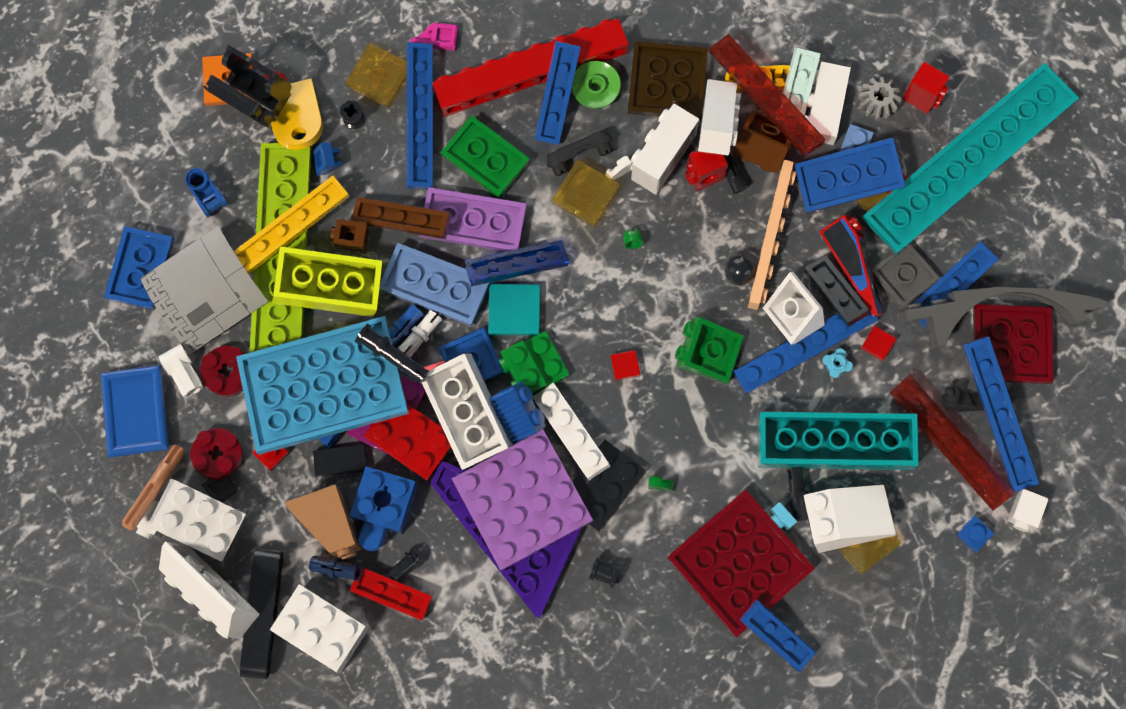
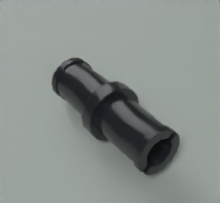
[786,468,809,521]

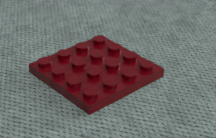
[667,489,815,638]

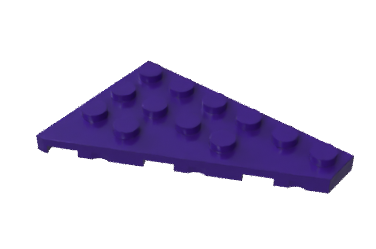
[430,460,581,618]

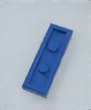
[740,600,817,672]

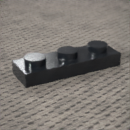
[804,255,869,327]

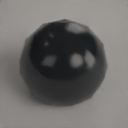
[724,255,757,286]

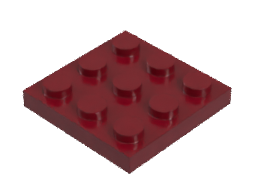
[973,304,1053,384]

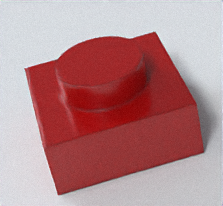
[252,448,290,472]

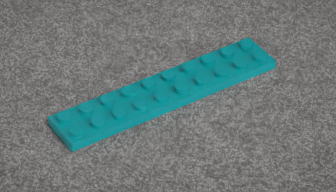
[862,63,1079,255]

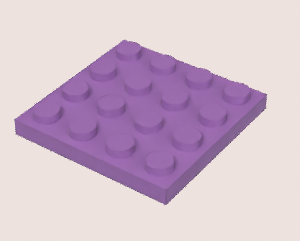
[452,430,593,571]

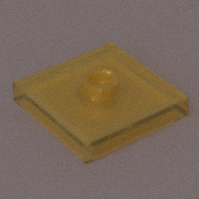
[345,43,406,108]
[551,160,620,227]

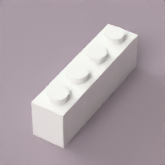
[698,79,741,155]

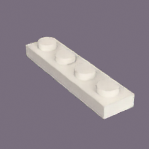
[533,383,610,480]

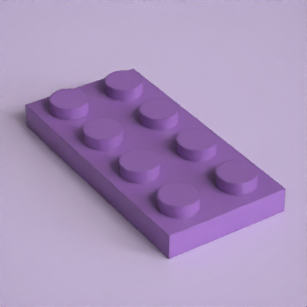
[419,187,527,254]

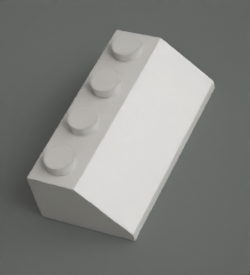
[422,354,514,470]
[159,541,260,639]

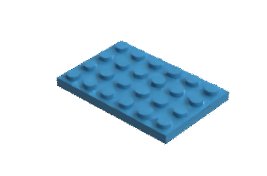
[236,316,409,455]

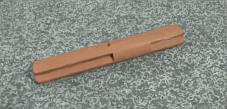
[122,445,185,531]

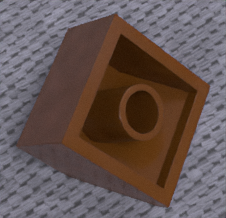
[732,110,798,174]

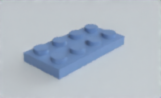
[379,243,491,327]

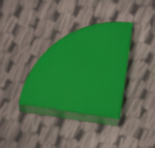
[648,476,674,492]

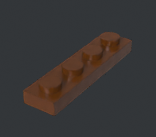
[351,197,452,239]

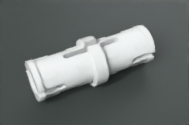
[398,310,442,358]

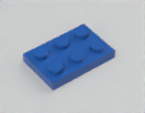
[104,226,175,310]

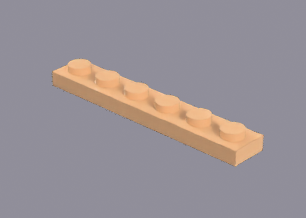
[747,160,796,310]

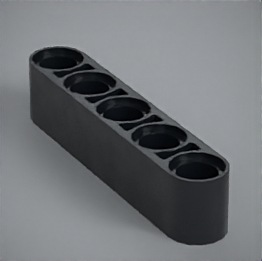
[240,548,283,680]

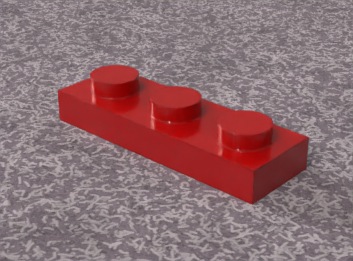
[350,567,433,621]

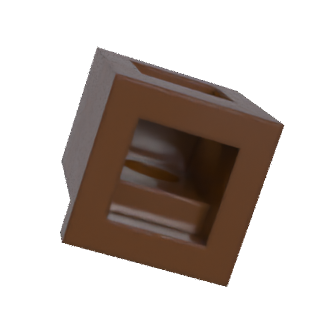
[330,219,370,254]

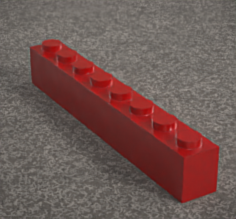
[432,18,629,117]

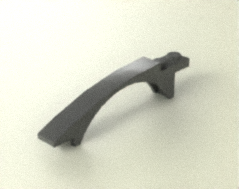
[899,287,1109,349]

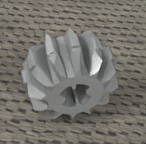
[858,77,901,120]

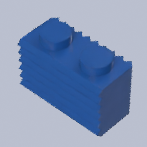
[489,381,546,444]

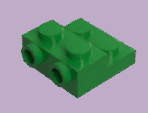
[675,317,744,384]
[498,331,570,395]

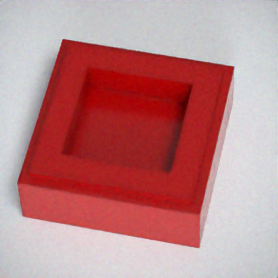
[861,325,897,361]
[610,350,640,381]

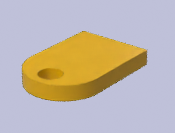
[271,78,323,150]

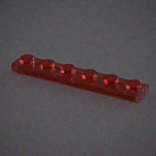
[709,34,825,157]
[889,375,1015,511]

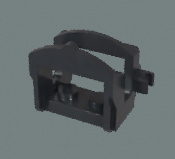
[203,45,292,129]

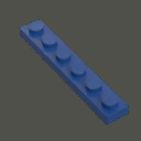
[406,42,433,190]
[733,300,878,395]
[962,336,1039,492]

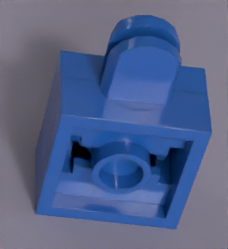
[349,467,418,551]

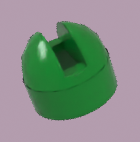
[623,228,644,249]

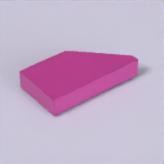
[410,23,458,51]

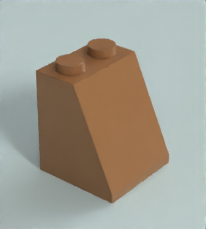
[285,485,362,560]

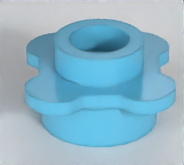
[822,349,853,378]

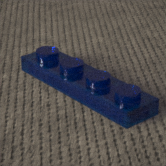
[465,240,569,287]

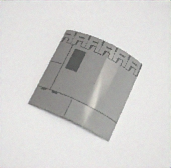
[140,226,268,354]

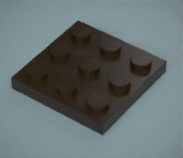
[627,41,708,121]

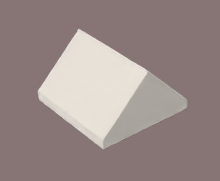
[763,272,824,344]

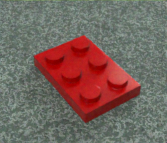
[363,404,451,481]

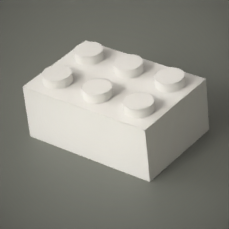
[630,104,699,195]
[147,479,246,562]
[270,585,369,673]

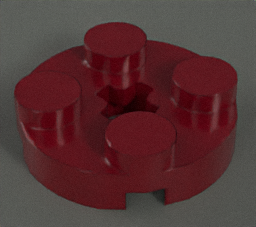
[200,346,245,397]
[190,428,243,480]

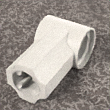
[158,344,204,398]

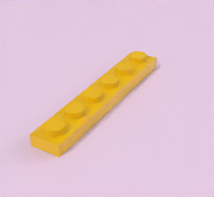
[234,176,350,274]

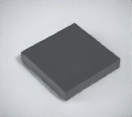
[872,243,941,311]

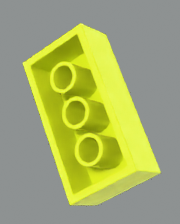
[272,247,382,317]

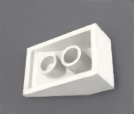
[804,485,896,553]

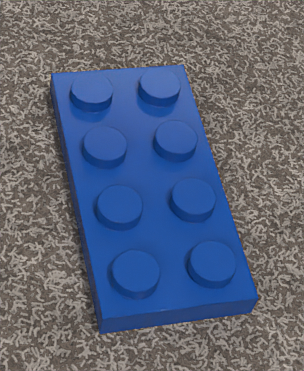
[794,138,906,213]

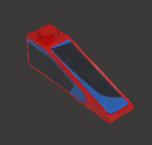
[819,215,884,317]

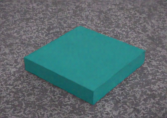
[488,284,540,336]

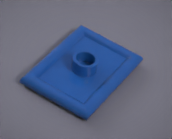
[100,365,169,458]

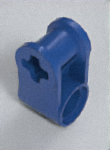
[185,168,229,218]

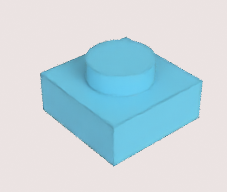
[769,502,797,531]

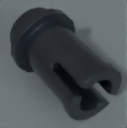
[388,550,422,583]

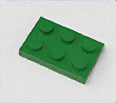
[440,115,530,199]

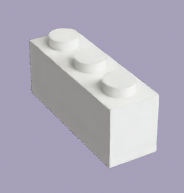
[802,62,851,145]

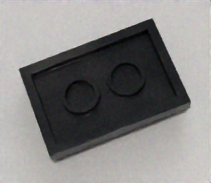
[572,439,646,533]

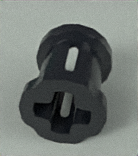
[340,100,365,129]
[589,558,621,588]

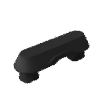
[547,130,614,177]
[941,383,1015,412]

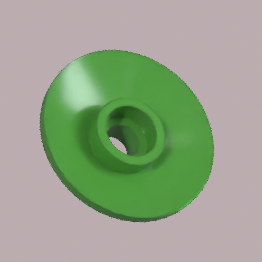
[571,61,620,109]

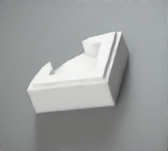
[605,156,632,183]

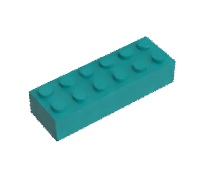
[757,412,919,470]

